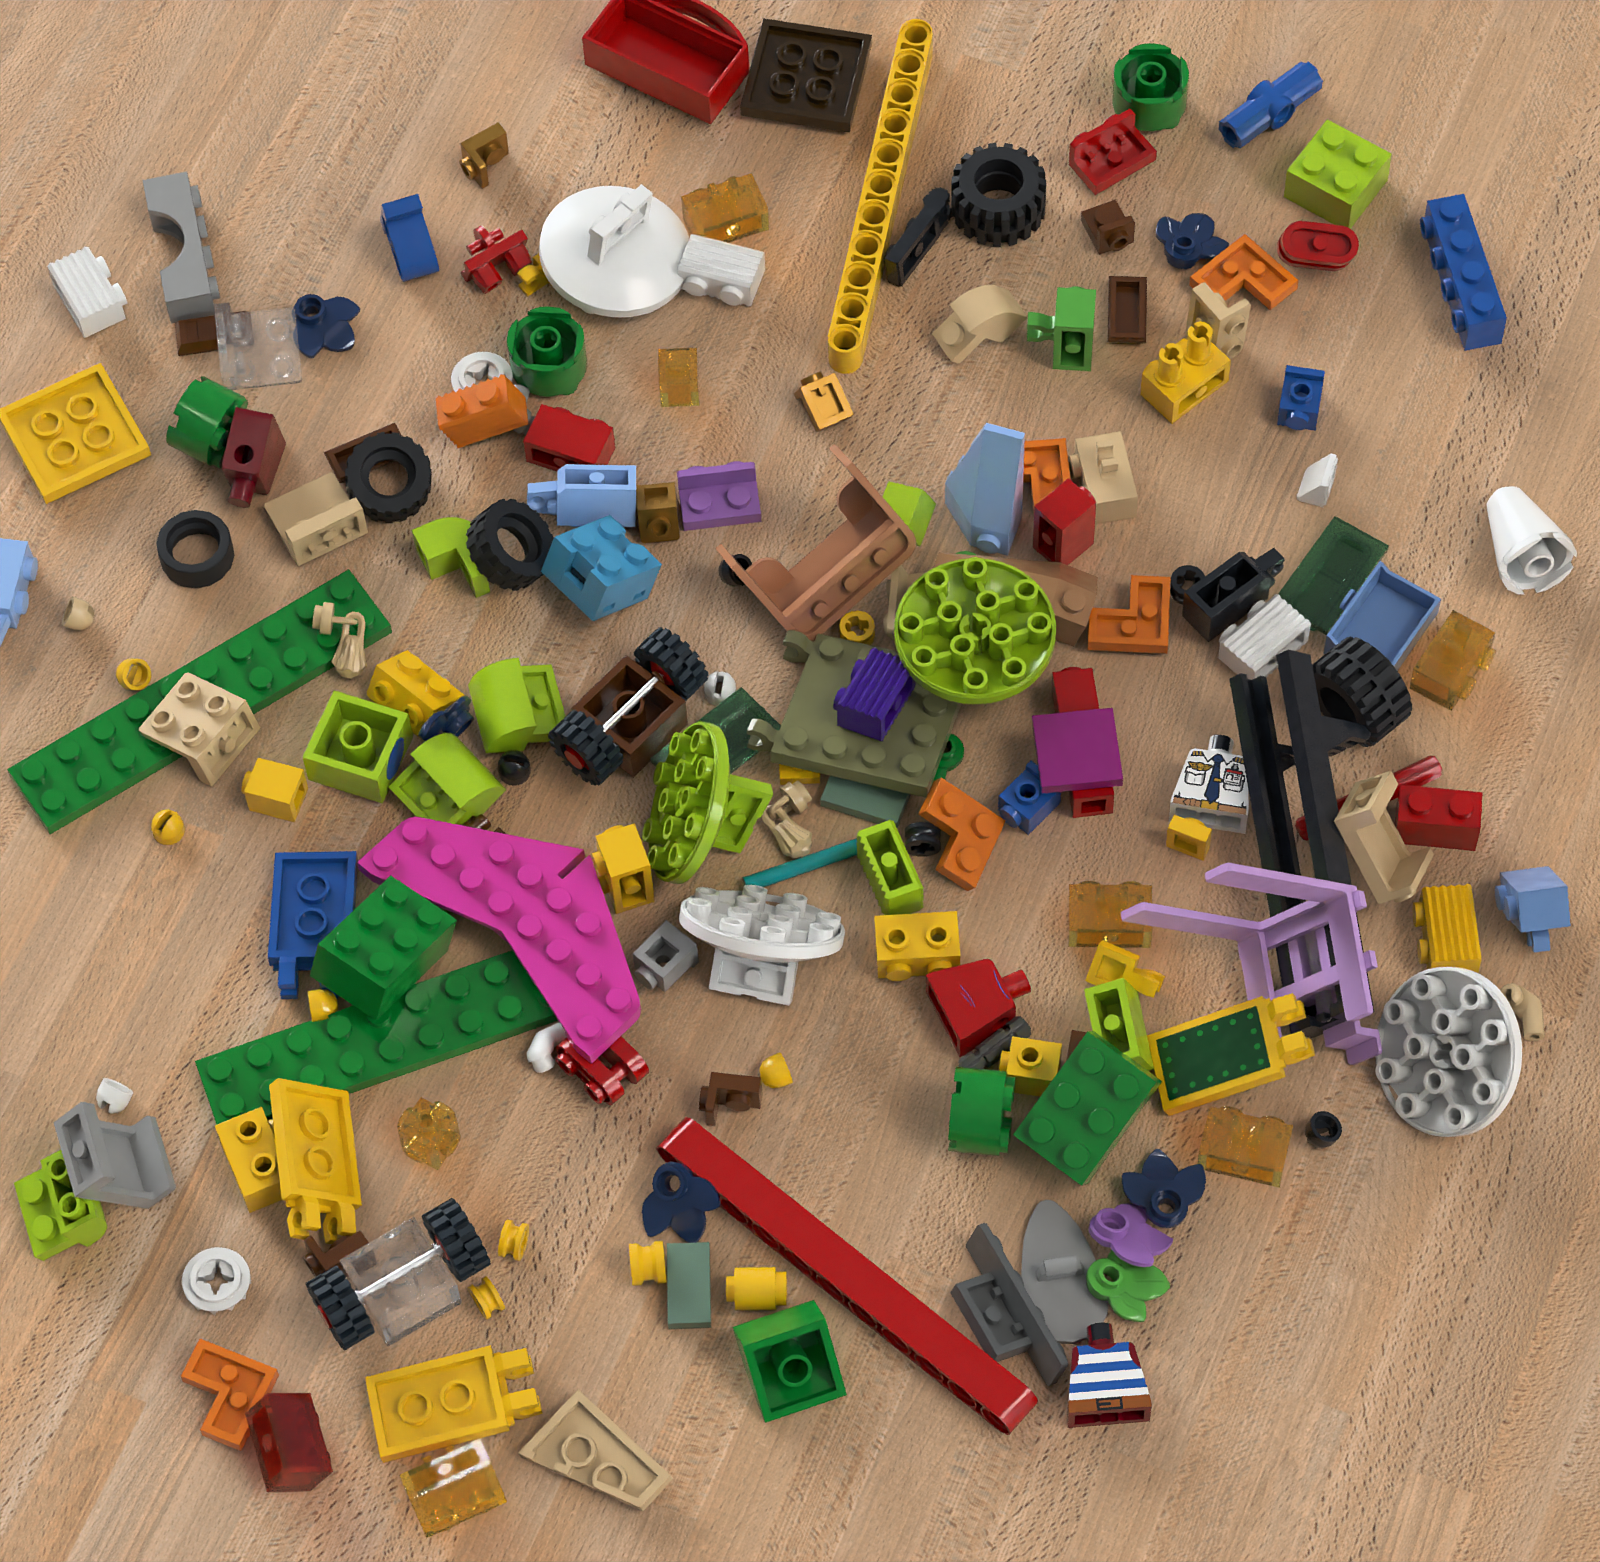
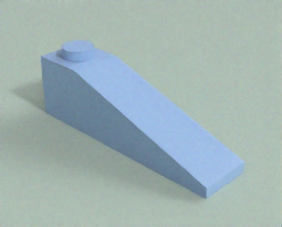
[945,423,1025,556]

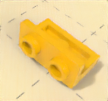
[367,650,465,739]

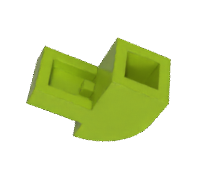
[412,517,490,598]

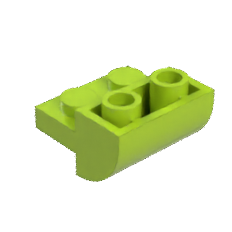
[468,658,566,753]
[389,733,507,825]
[14,1150,107,1261]

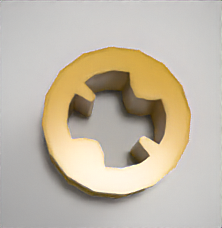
[839,610,875,645]
[498,1219,529,1261]
[467,1276,505,1320]

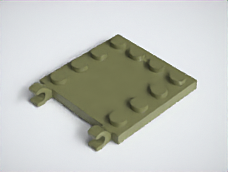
[747,630,962,798]

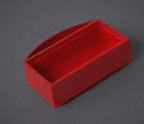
[582,0,750,125]

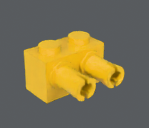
[1140,321,1231,424]

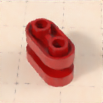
[1277,221,1359,271]
[555,1036,649,1106]

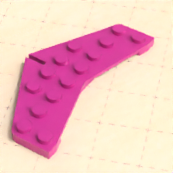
[357,817,641,1064]

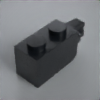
[1182,548,1285,642]

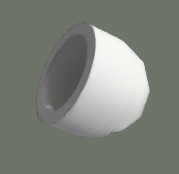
[704,671,736,706]
[96,1078,133,1114]

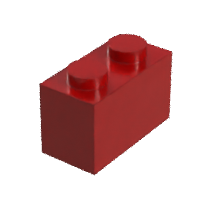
[523,404,616,472]
[1033,478,1096,565]
[1395,785,1483,851]

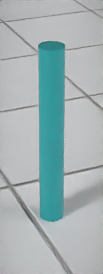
[742,838,857,887]

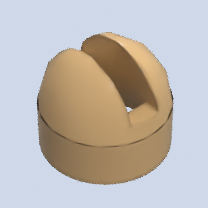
[62,596,94,631]

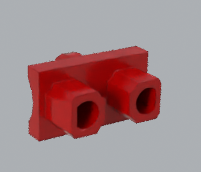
[461,225,532,294]

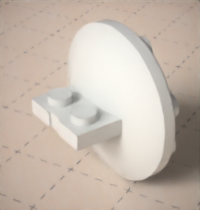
[539,184,690,318]
[679,885,845,1006]
[1375,967,1522,1137]

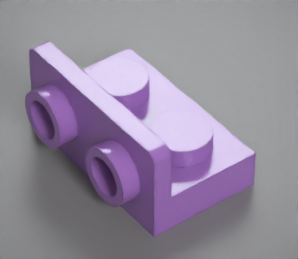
[677,461,762,531]

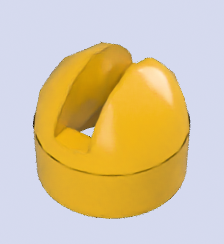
[116,658,151,690]
[151,809,185,845]
[307,989,338,1022]
[759,1052,793,1089]

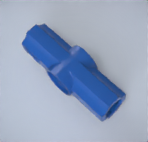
[1219,61,1323,148]

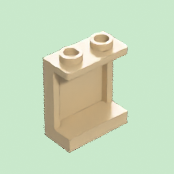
[1334,771,1434,904]

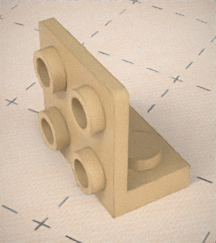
[264,472,368,566]
[139,673,261,787]

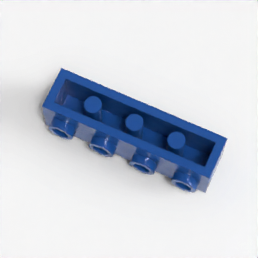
[1420,194,1507,351]

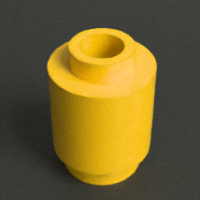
[726,1267,787,1311]

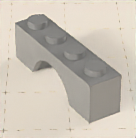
[142,171,220,324]

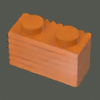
[436,374,528,448]

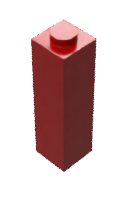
[1051,667,1114,818]

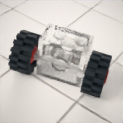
[306,1198,491,1351]

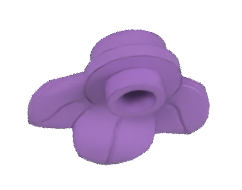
[1088,1203,1173,1267]

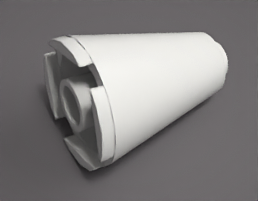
[1487,486,1577,595]

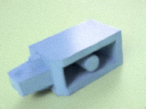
[527,464,636,527]
[0,538,38,647]

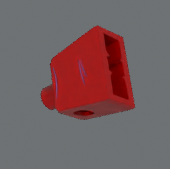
[926,959,1031,1057]

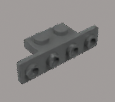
[950,1223,1068,1386]

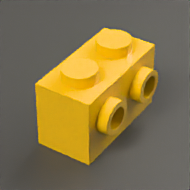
[591,823,655,914]
[874,911,961,981]
[215,1107,282,1213]

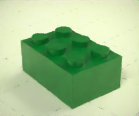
[310,876,457,1021]
[1013,1031,1162,1186]

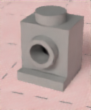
[633,920,699,992]

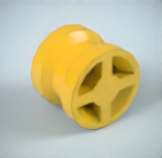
[629,1241,667,1286]

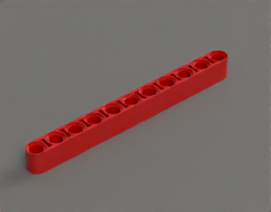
[656,1117,1038,1435]

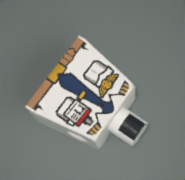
[1169,735,1249,834]

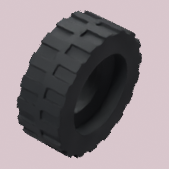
[345,432,432,523]
[466,499,554,591]

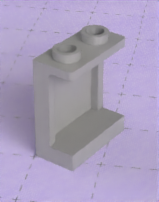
[53,1102,176,1209]

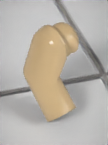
[1500,983,1545,1041]

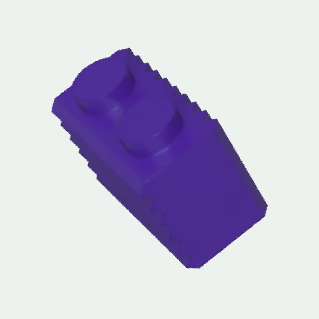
[833,647,916,741]

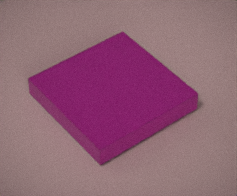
[1032,708,1123,794]

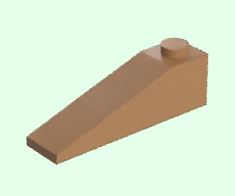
[933,552,1098,647]

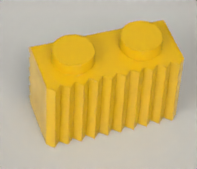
[1412,884,1482,973]

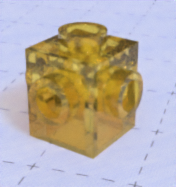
[397,1097,461,1170]

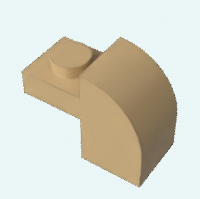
[932,285,1028,364]

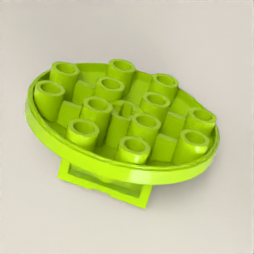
[894,557,1056,704]
[642,721,773,884]

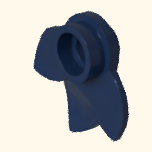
[1155,213,1229,269]
[292,294,360,358]
[418,696,474,743]
[1122,1148,1206,1228]
[642,1162,720,1243]

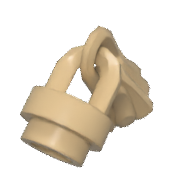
[312,602,367,679]
[761,781,812,859]

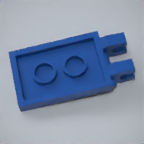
[268,851,358,999]

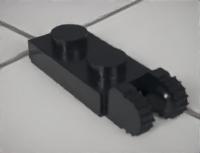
[884,187,952,287]

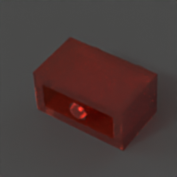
[245,1393,333,1492]

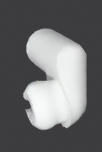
[527,1022,567,1073]

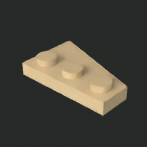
[518,1389,673,1511]

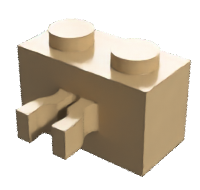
[1069,431,1138,524]

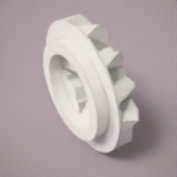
[451,352,513,392]
[182,1247,251,1315]

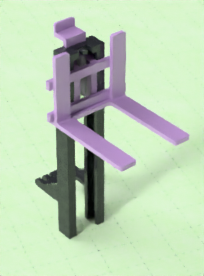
[1120,649,1382,1065]

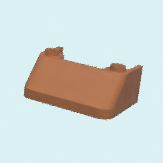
[715,443,916,641]

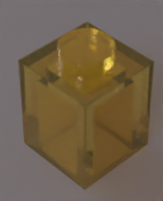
[658,348,700,407]

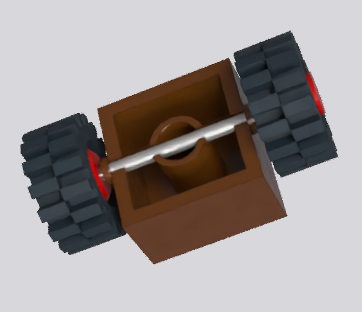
[548,627,709,786]

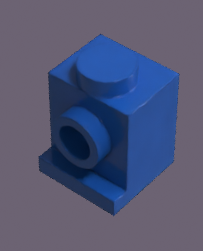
[1277,365,1325,431]
[998,760,1061,835]

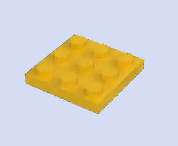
[0,362,151,504]

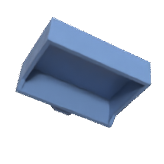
[1324,561,1441,671]

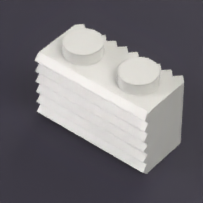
[678,234,765,307]
[47,247,127,338]
[1218,594,1311,680]

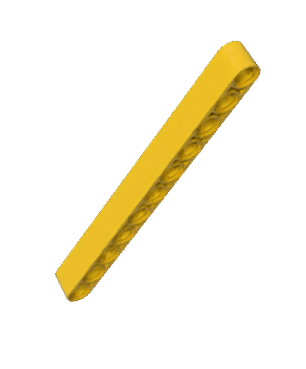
[828,19,933,374]

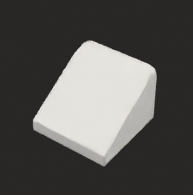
[1297,453,1338,507]

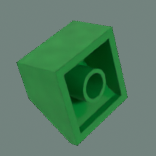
[733,1300,847,1423]

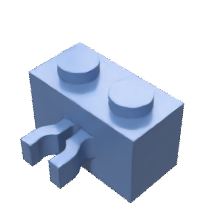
[1495,866,1571,952]

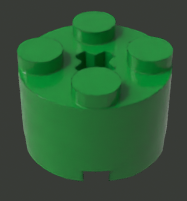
[1112,43,1189,131]
[507,306,587,397]
[166,376,248,469]
[948,1067,1016,1156]

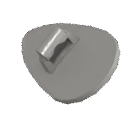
[1021,1200,1108,1344]

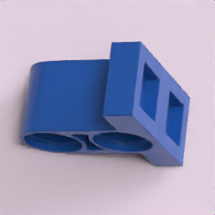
[380,194,440,282]

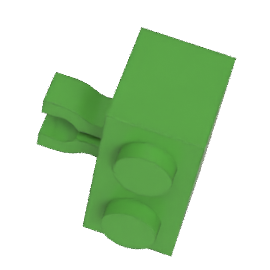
[1027,286,1096,371]

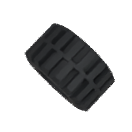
[951,143,1046,247]
[1312,637,1412,747]

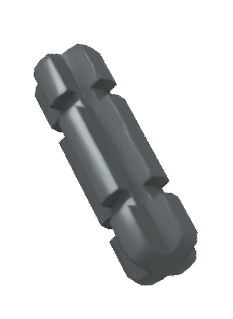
[958,1016,1031,1069]

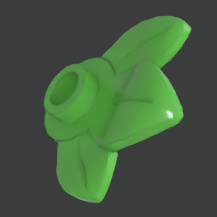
[1086,1249,1170,1322]

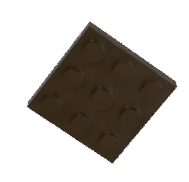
[740,18,872,132]

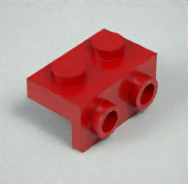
[1069,109,1157,195]

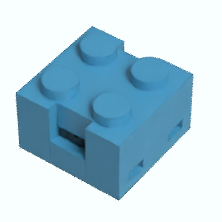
[541,515,662,621]

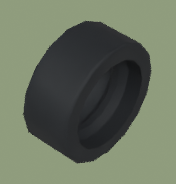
[156,510,235,588]

